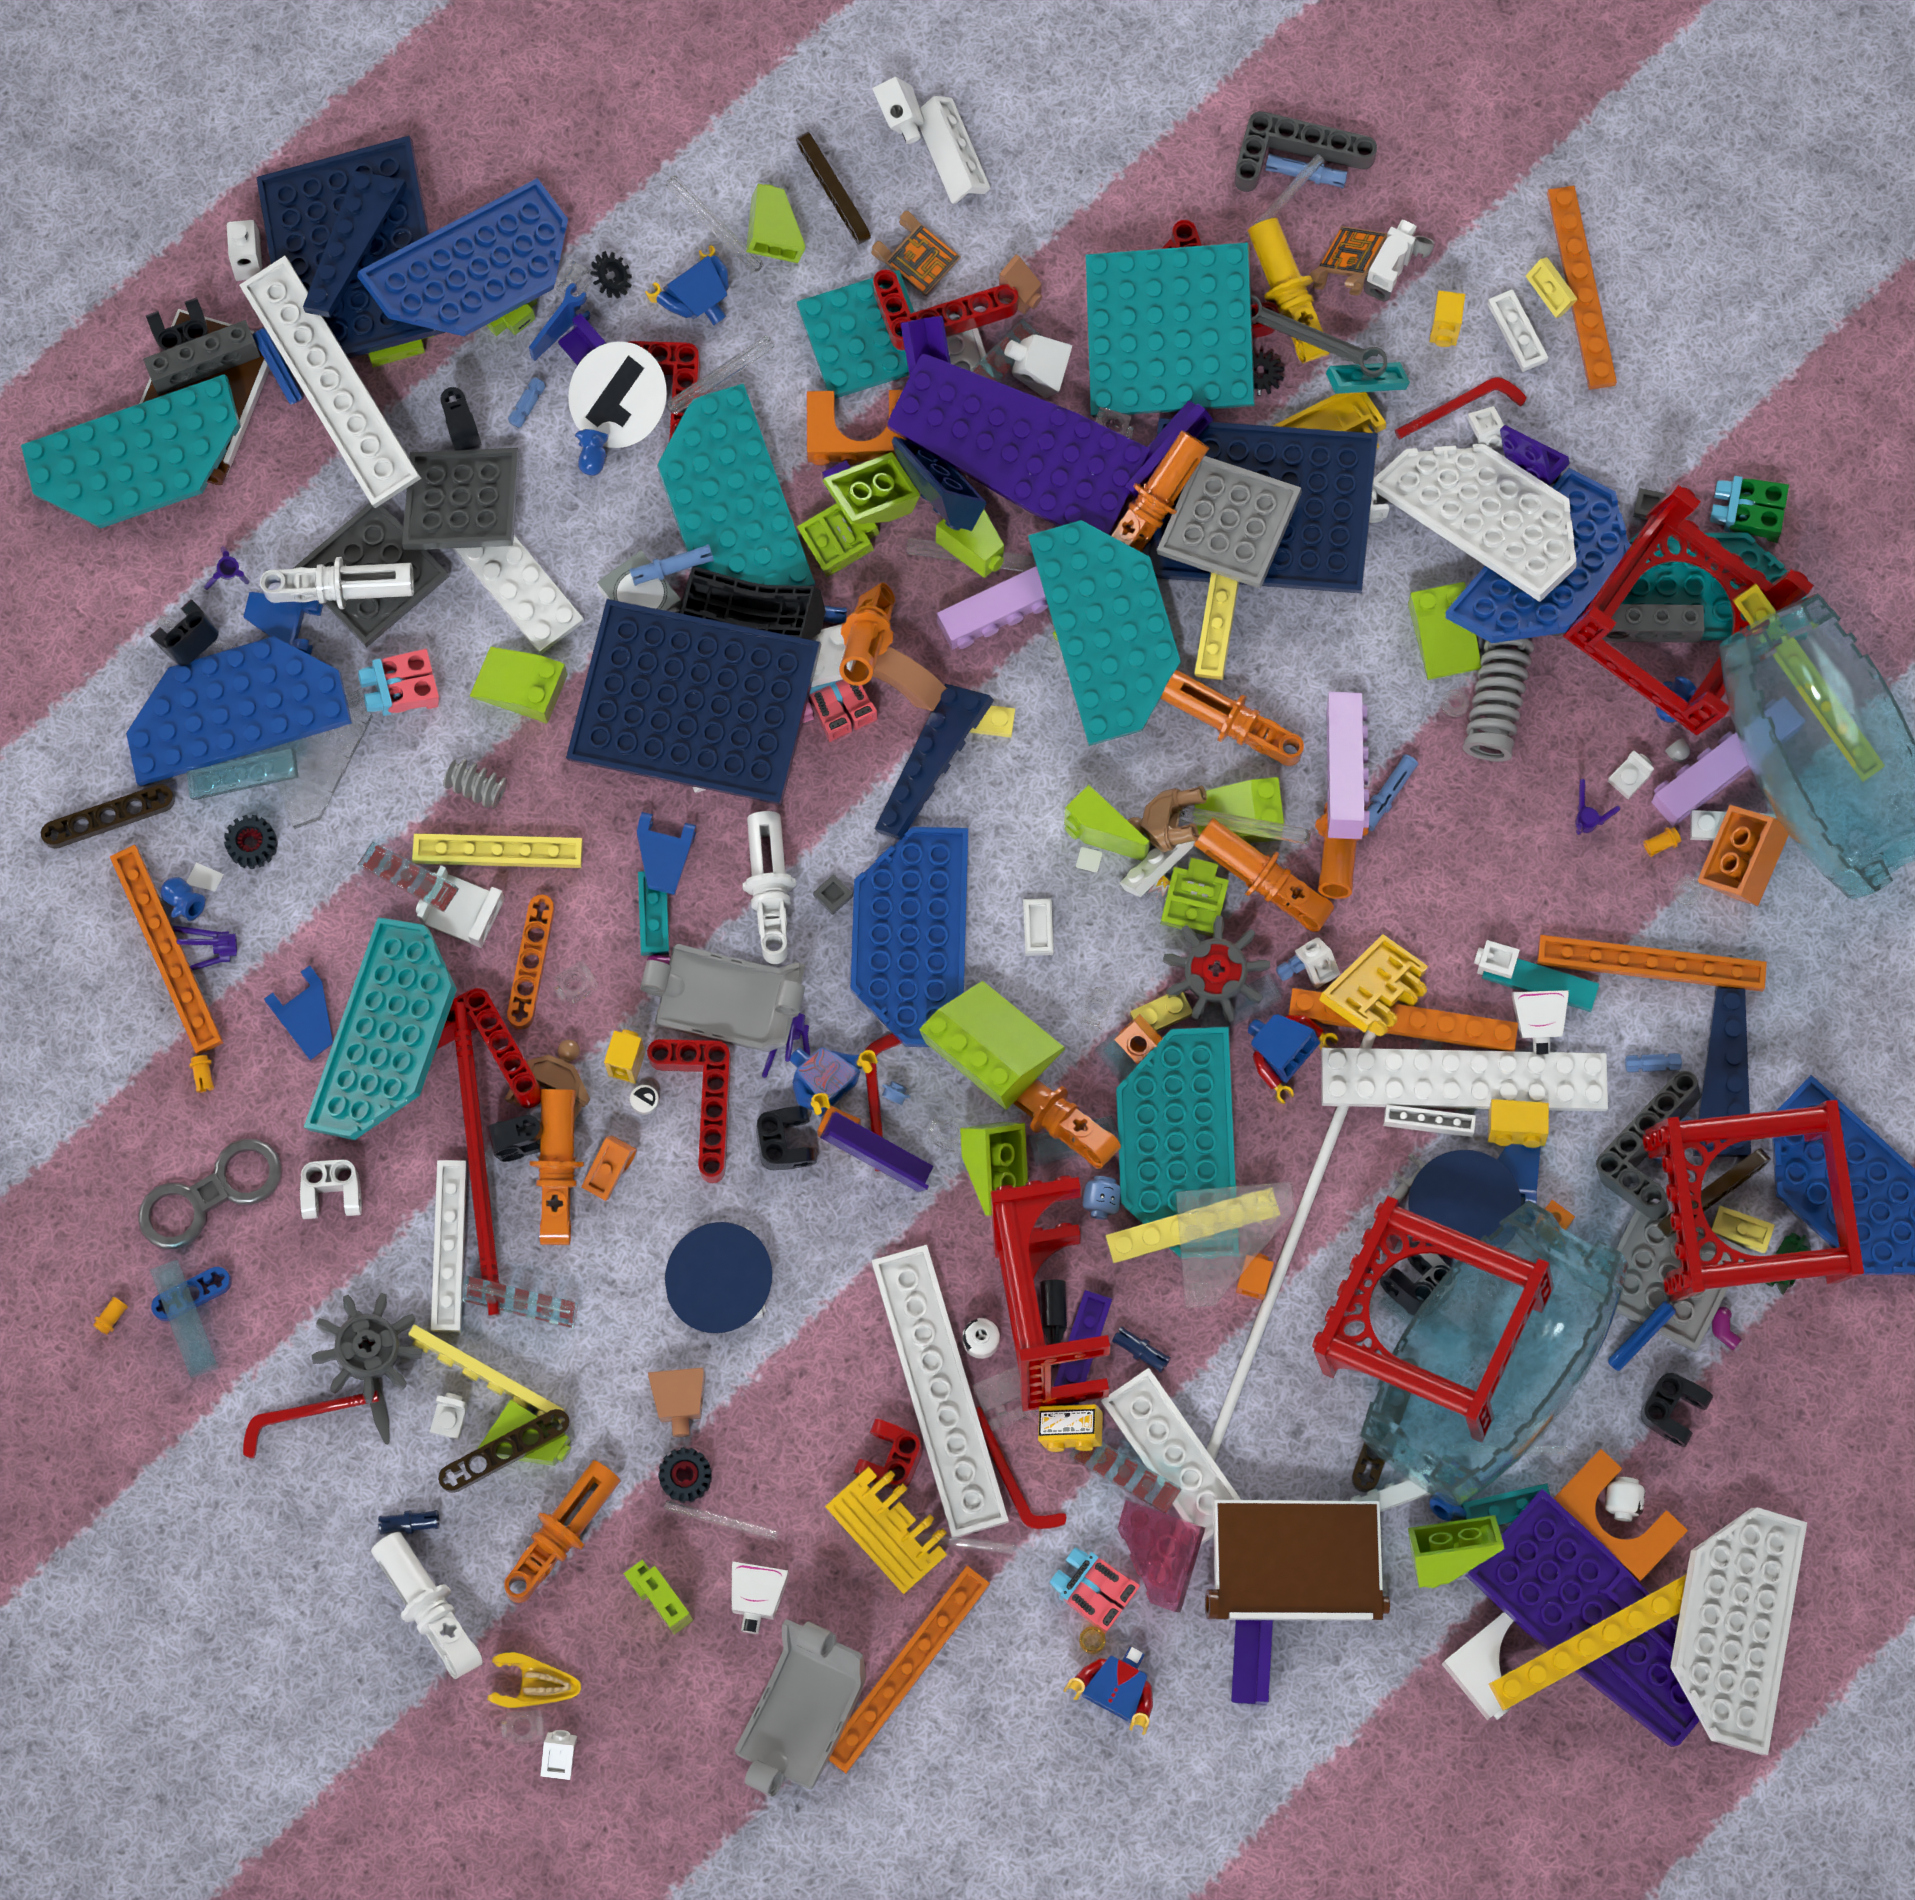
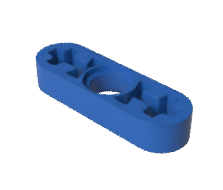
[151,1267,232,1322]

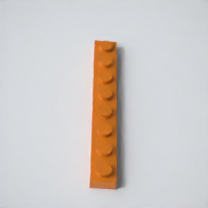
[1547,186,1617,390]
[109,845,224,1055]
[1537,935,1767,992]
[1288,988,1518,1051]
[828,1566,990,1774]

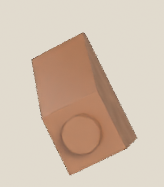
[999,254,1042,314]

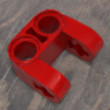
[853,1419,923,1489]

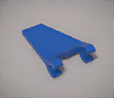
[529,283,591,361]
[243,592,323,655]
[637,812,696,895]
[264,965,333,1061]
[1497,1144,1541,1216]

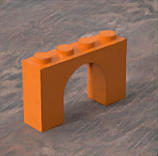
[807,390,904,466]
[1553,1449,1688,1582]

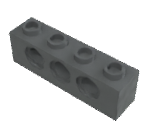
[143,320,260,396]
[1602,604,1704,643]

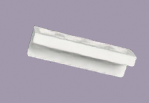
[919,96,991,204]

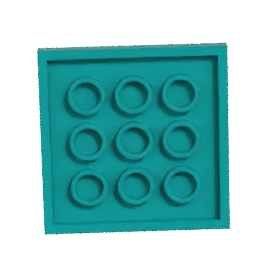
[796,270,914,399]

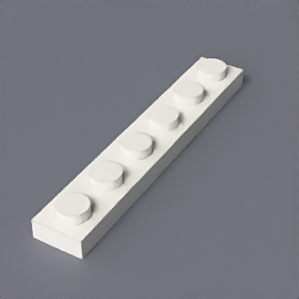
[431,1160,467,1332]

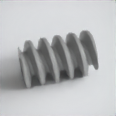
[443,758,507,809]

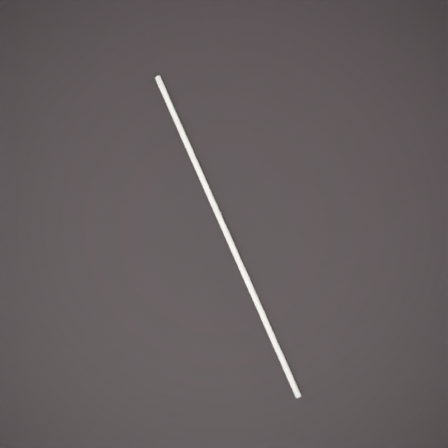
[1155,1030,1376,1590]

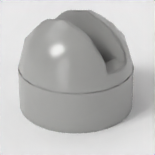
[1412,236,1435,258]
[1665,738,1690,762]

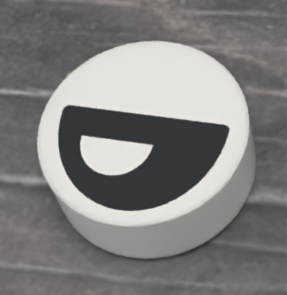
[630,1085,659,1115]

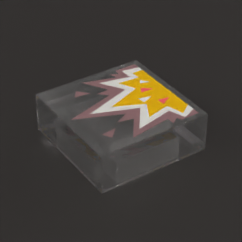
[1143,874,1171,907]

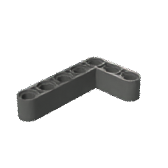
[1234,111,1377,192]
[1596,1071,1701,1220]

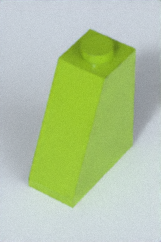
[746,183,805,263]
[935,510,1004,578]
[478,1400,572,1466]

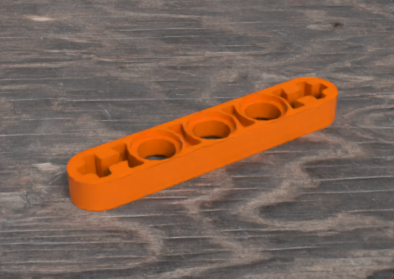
[507,894,555,1029]

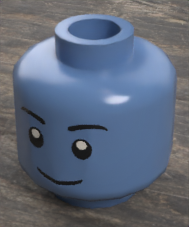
[1082,1176,1121,1220]

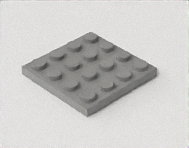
[1157,456,1302,589]
[1591,1201,1747,1353]

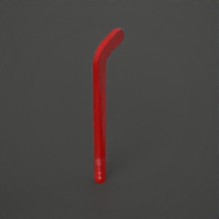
[1395,377,1527,440]
[865,1033,902,1171]
[243,1390,380,1459]
[975,1406,1067,1529]

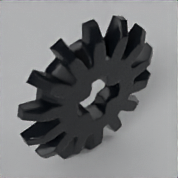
[590,251,632,299]
[1253,349,1285,396]

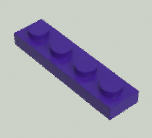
[1053,1290,1112,1406]

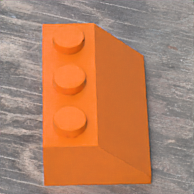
[1697,805,1791,906]

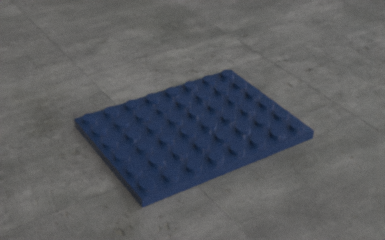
[256,136,446,373]
[1143,418,1378,594]
[566,599,822,805]

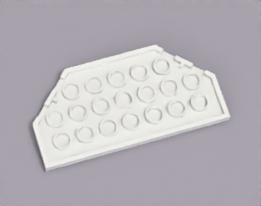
[1373,444,1576,602]
[1670,1507,1807,1755]

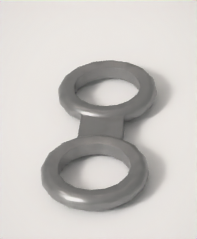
[138,1139,282,1249]

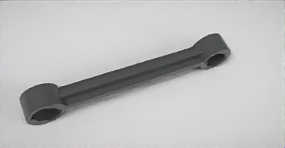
[1251,295,1387,377]

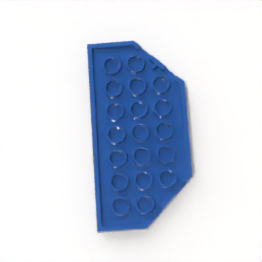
[357,178,568,337]
[1446,468,1631,643]
[126,636,352,787]
[850,827,968,1047]
[1772,1075,1915,1275]

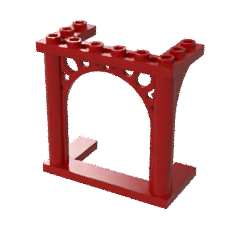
[1563,485,1814,736]
[1643,1100,1864,1302]
[991,1175,1110,1412]
[1312,1195,1554,1443]

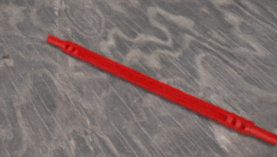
[454,1002,500,1316]

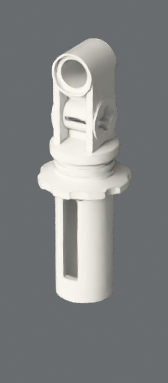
[260,557,414,609]
[743,811,796,964]
[371,1532,482,1679]

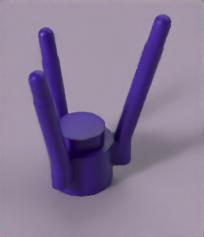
[204,546,249,590]
[1575,778,1620,835]
[173,926,237,971]
[762,1013,811,1078]

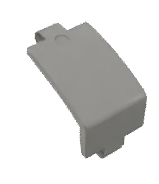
[640,944,805,1052]
[735,1619,866,1797]

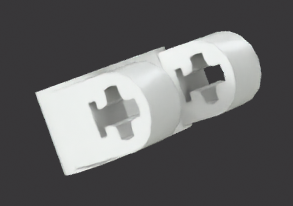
[300,1160,362,1219]

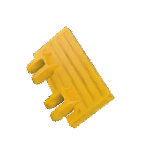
[1273,392,1386,449]
[1319,934,1428,1037]
[825,1466,947,1594]

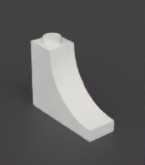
[1442,1612,1513,1720]

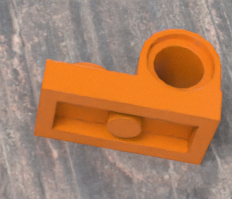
[581,1135,637,1201]

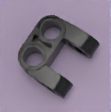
[145,297,210,352]
[440,387,482,450]
[150,599,219,666]
[756,1106,817,1171]
[487,1115,543,1162]
[1380,1243,1455,1316]
[1640,1373,1713,1447]

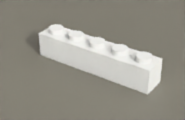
[1383,1105,1476,1137]
[1350,1470,1440,1512]

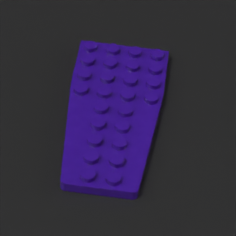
[887,354,1150,535]
[1465,1488,1700,1747]

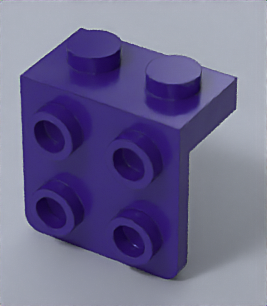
[1500,425,1570,485]

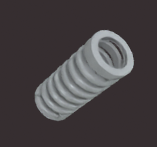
[1463,638,1535,762]

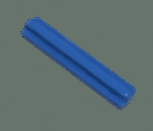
[252,328,303,405]
[1608,1301,1676,1371]

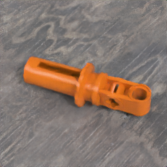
[1111,430,1209,552]
[839,582,896,686]
[1161,670,1304,766]
[1315,802,1369,899]
[1193,818,1334,932]
[1013,1079,1121,1169]
[530,1089,584,1245]
[504,1460,621,1603]

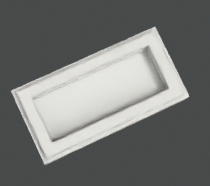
[1023,898,1054,956]

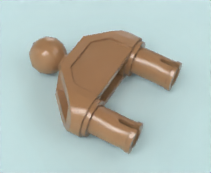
[1127,785,1207,852]
[504,1039,590,1123]

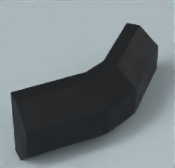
[679,566,826,640]

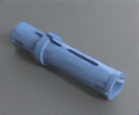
[1265,153,1348,188]
[629,544,714,586]
[1366,754,1419,831]

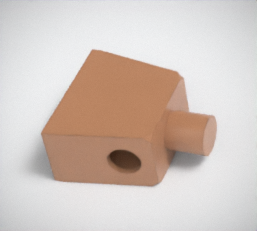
[648,1367,705,1437]

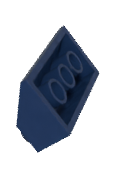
[892,437,987,531]

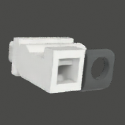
[1364,220,1417,302]

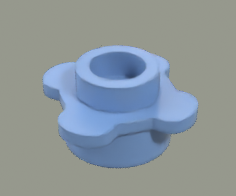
[882,1081,911,1105]

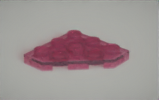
[1117,1500,1206,1613]

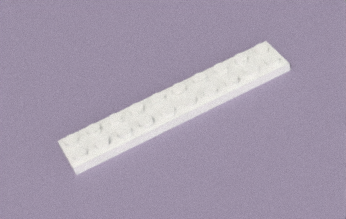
[239,256,421,508]
[1321,1048,1608,1111]
[871,1245,1009,1539]

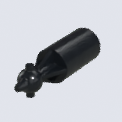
[1040,1279,1067,1368]

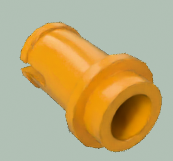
[1643,827,1681,857]
[189,1055,215,1093]
[93,1296,128,1335]

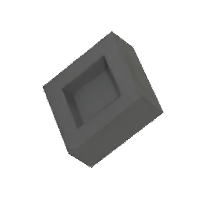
[1633,488,1666,520]
[813,874,853,915]

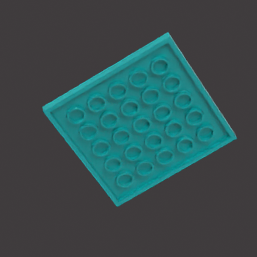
[1086,242,1255,417]

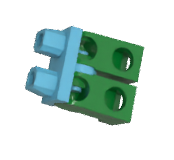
[1710,476,1789,543]

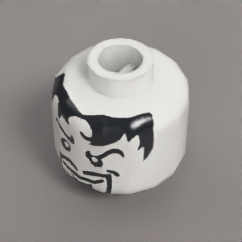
[962,1318,1000,1359]
[1605,1477,1645,1522]

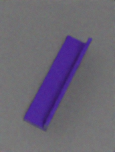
[558,313,607,366]
[900,316,951,375]
[1125,401,1213,498]
[820,1112,934,1192]
[1231,1620,1273,1705]

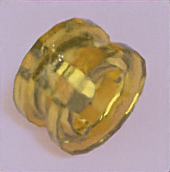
[1079,1626,1106,1655]

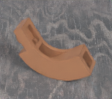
[872,646,947,711]

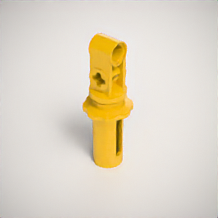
[1247,218,1330,363]

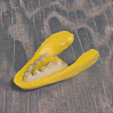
[487,1652,581,1708]

